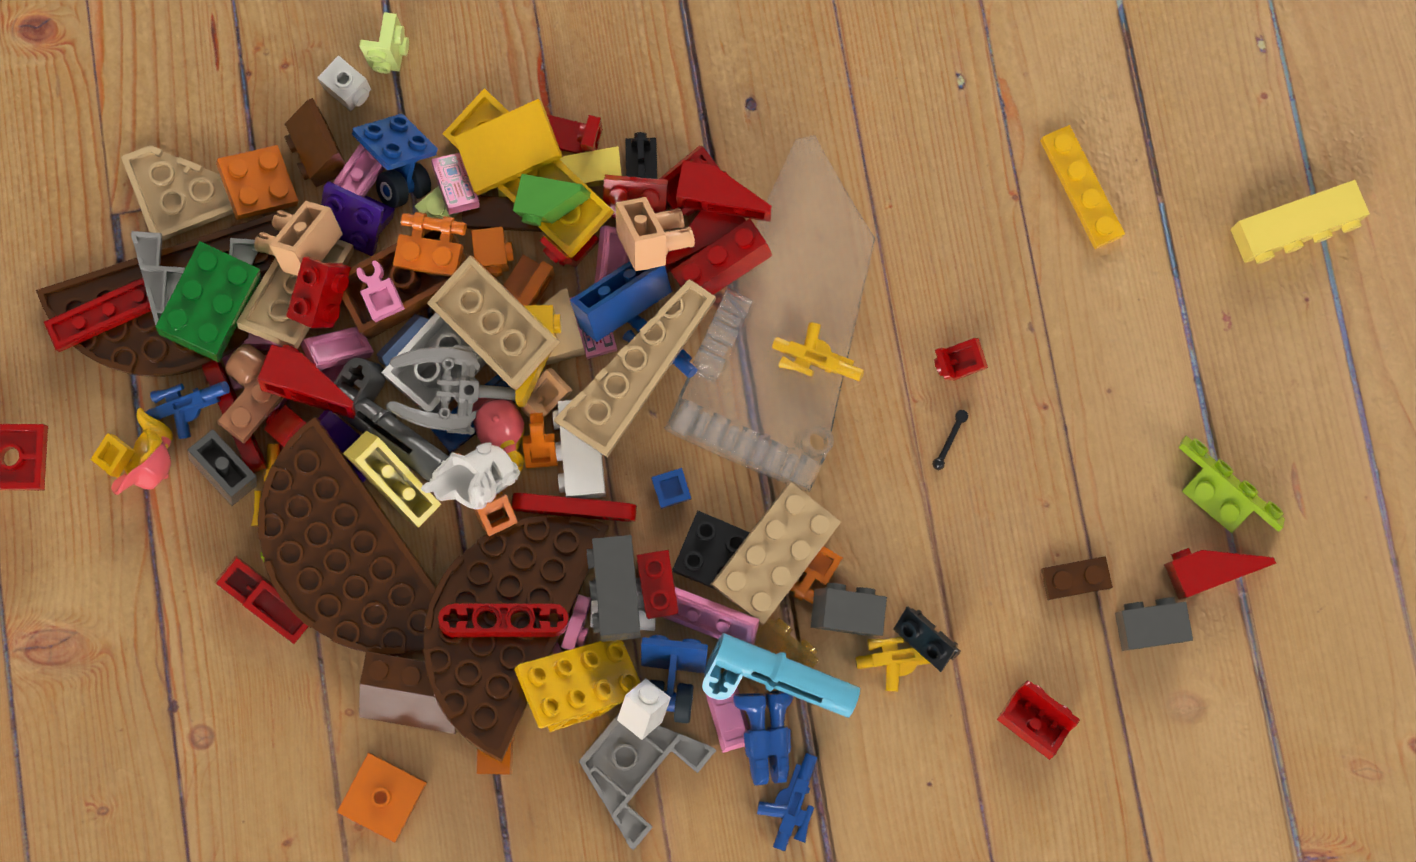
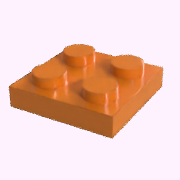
[216,145,299,220]

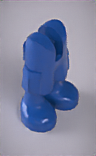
[733,690,793,786]

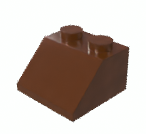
[284,98,346,187]

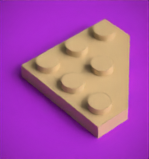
[121,145,234,241]

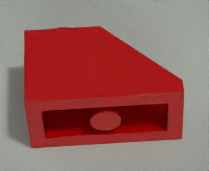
[264,405,306,447]

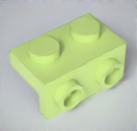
[359,12,409,74]

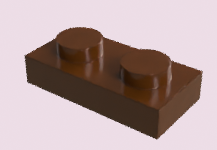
[1041,556,1113,601]

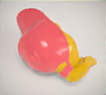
[472,398,525,472]
[111,408,173,495]

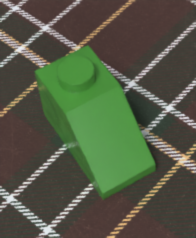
[513,174,591,226]

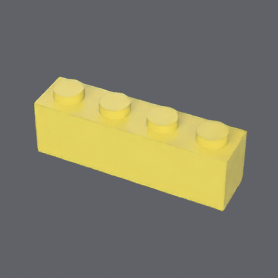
[1230,180,1370,264]

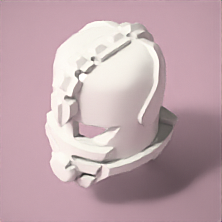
[421,442,520,509]

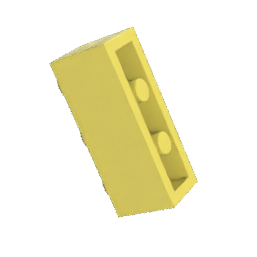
[343,431,441,528]

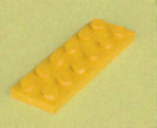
[442,88,614,258]

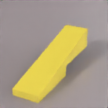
[498,146,622,197]

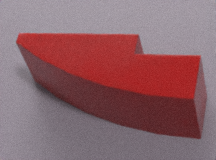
[215,555,308,644]

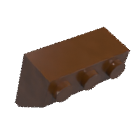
[359,651,456,734]

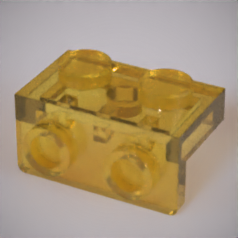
[754,617,820,668]

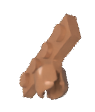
[218,332,314,443]

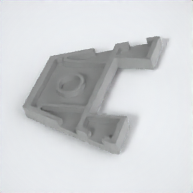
[131,231,258,325]
[579,712,716,850]

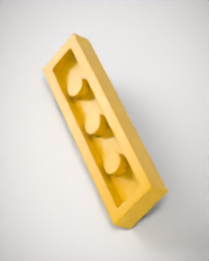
[1040,125,1125,249]

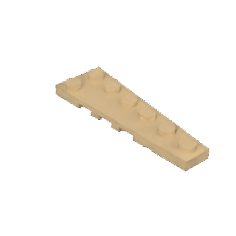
[554,279,716,458]

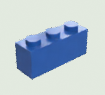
[570,261,672,342]

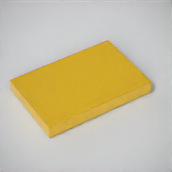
[454,98,563,195]

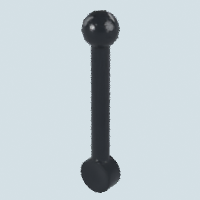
[932,410,968,470]

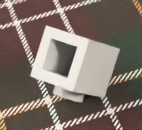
[318,55,371,111]
[617,678,671,740]

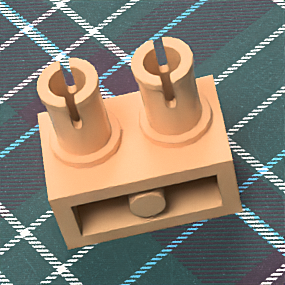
[616,197,695,272]
[254,201,343,276]

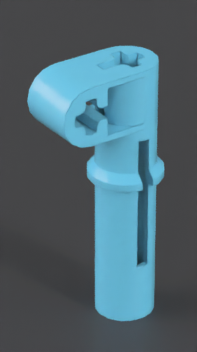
[702,633,860,718]

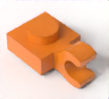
[522,412,558,468]

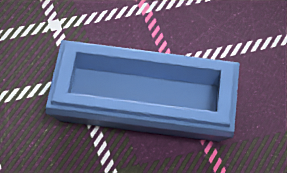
[377,314,429,367]

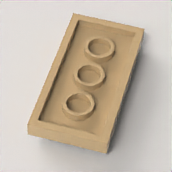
[236,240,354,349]
[427,256,560,390]
[710,482,841,625]

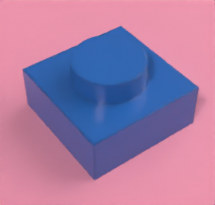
[651,468,691,509]

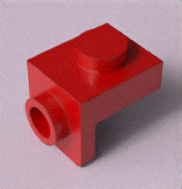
[934,338,988,381]

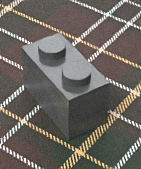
[187,429,257,506]
[810,583,887,636]
[1115,597,1193,651]

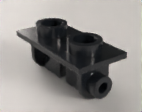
[625,132,657,179]
[893,606,961,672]

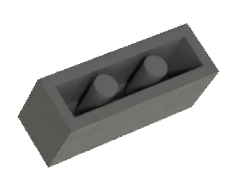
[587,535,641,642]

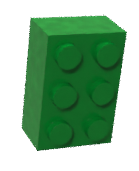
[155,241,261,362]

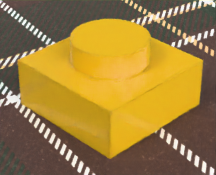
[90,433,136,478]

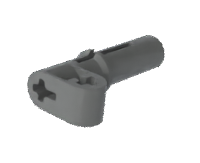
[334,358,449,482]

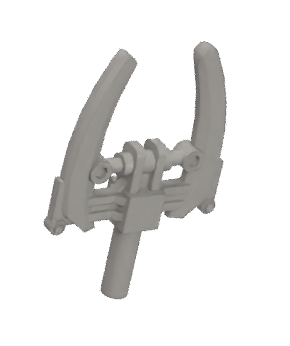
[386,345,515,435]

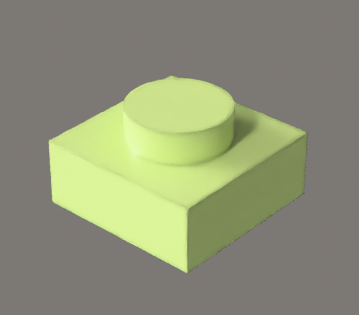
[414,186,460,219]

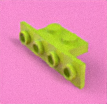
[1178,436,1285,533]

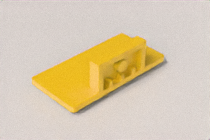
[514,640,641,732]

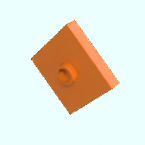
[337,753,428,843]

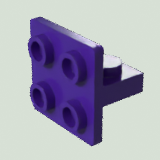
[321,182,395,256]

